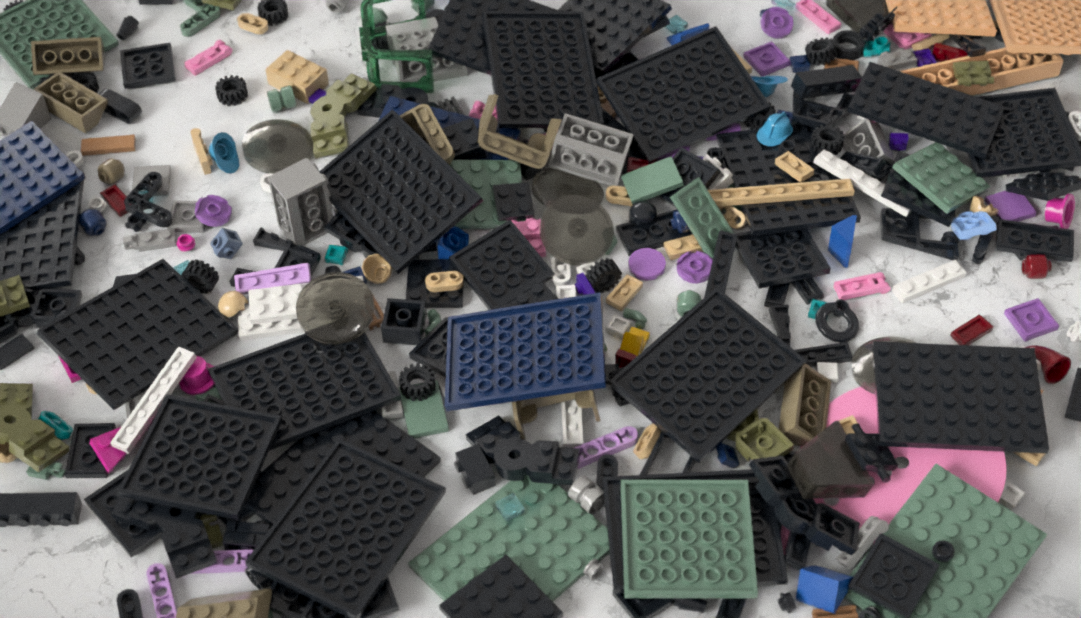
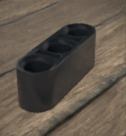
[99,88,142,124]

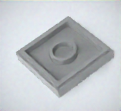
[132,165,171,196]
[167,200,206,233]

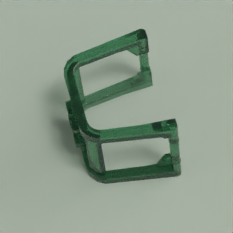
[359,0,434,93]

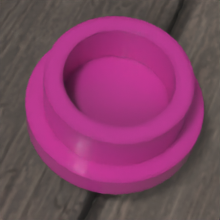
[177,234,196,251]

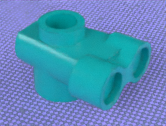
[863,36,891,57]

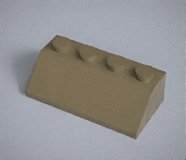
[31,37,105,75]
[33,72,108,134]
[779,364,831,448]
[176,589,272,618]

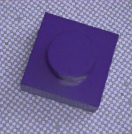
[888,133,909,151]

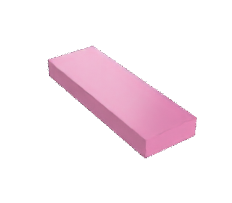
[795,0,841,34]

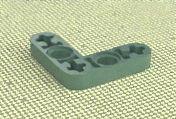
[180,0,221,37]

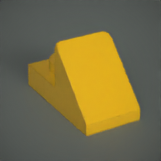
[620,327,650,356]

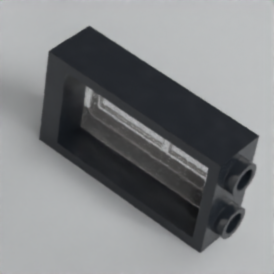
[640,431,696,475]

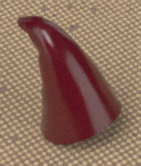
[1025,345,1072,384]

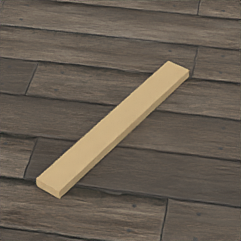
[708,179,854,207]

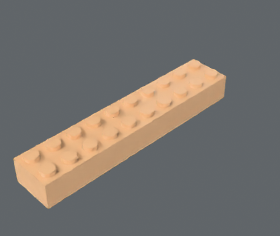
[900,48,1063,95]

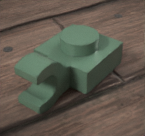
[26,462,65,480]

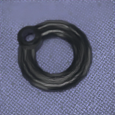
[815,299,859,343]

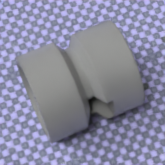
[568,475,604,514]

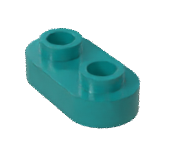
[38,411,73,440]

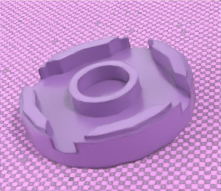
[760,7,794,39]
[195,195,232,227]
[628,248,666,281]
[677,251,712,284]

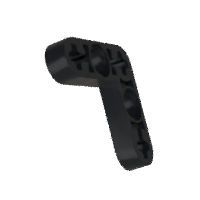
[124,172,172,228]

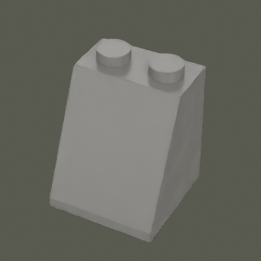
[0,82,51,137]

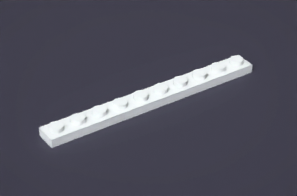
[556,285,583,448]

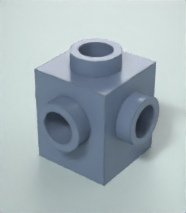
[210,228,243,260]

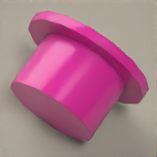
[1045,194,1075,229]
[179,356,214,395]

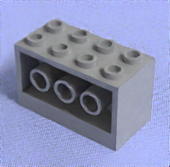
[391,27,468,88]
[548,113,634,186]
[268,158,334,246]

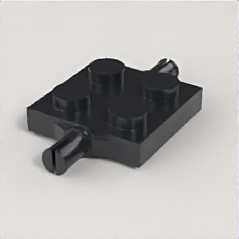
[844,423,899,483]

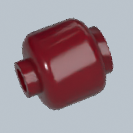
[1022,254,1052,279]

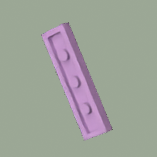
[234,263,312,294]

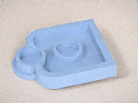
[951,211,997,240]

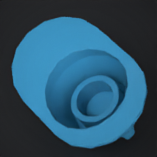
[751,76,788,97]
[757,112,793,146]
[209,132,239,174]

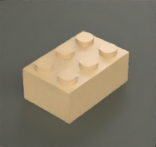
[265,50,329,104]

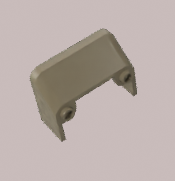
[478,94,562,169]
[399,104,455,165]
[512,389,601,440]

